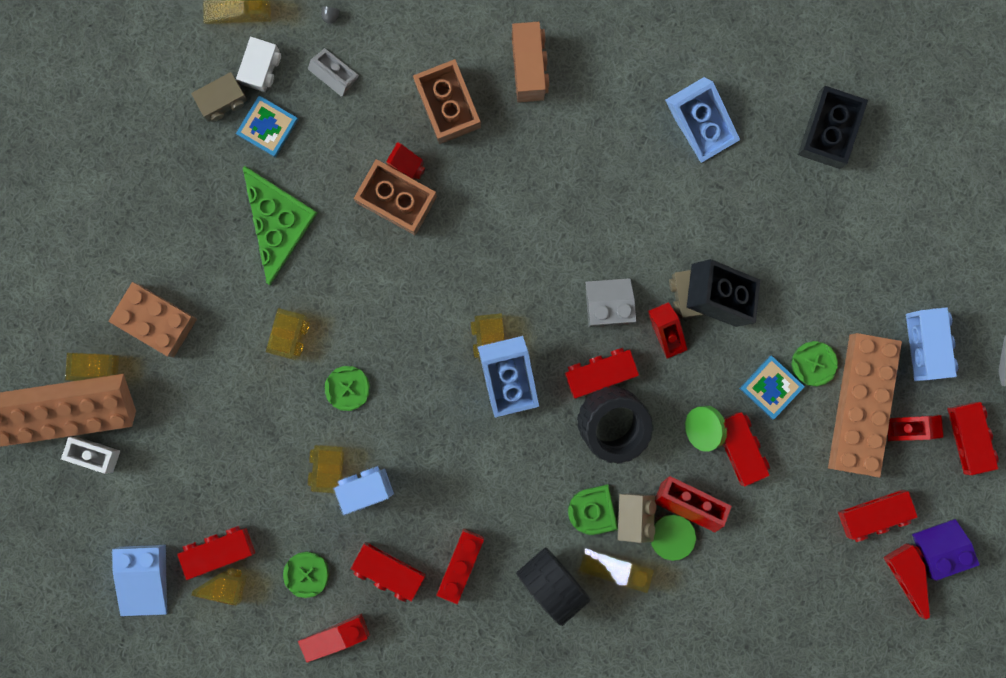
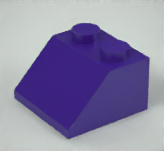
[912,519,980,580]

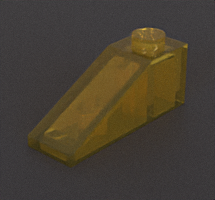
[203,0,271,24]
[579,548,654,593]

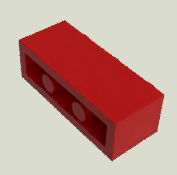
[564,347,639,399]
[947,402,999,475]
[723,412,770,487]
[655,476,732,532]
[838,490,918,542]
[177,526,256,580]
[436,528,484,605]
[350,542,426,602]

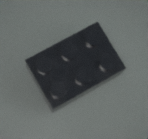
[798,86,868,169]
[686,259,760,327]

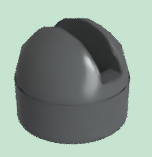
[321,6,340,24]

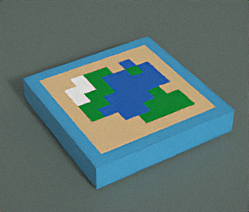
[236,96,299,158]
[739,355,805,420]

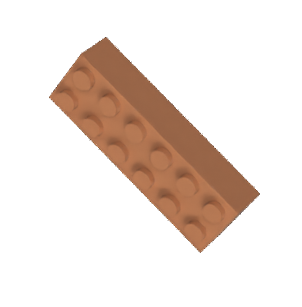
[828,333,902,477]
[0,374,136,447]

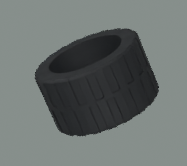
[577,386,654,464]
[517,547,591,626]

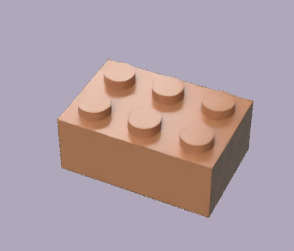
[512,22,549,102]
[413,59,481,144]
[354,159,437,235]
[108,282,197,357]

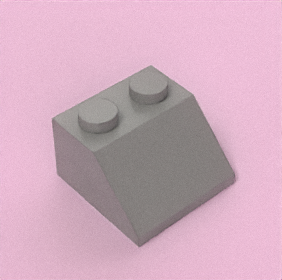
[585,279,636,327]

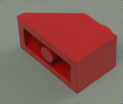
[386,142,425,180]
[648,302,687,359]
[887,415,943,441]

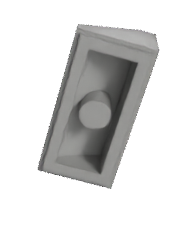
[308,48,359,96]

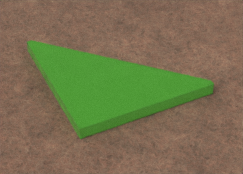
[242,166,318,285]

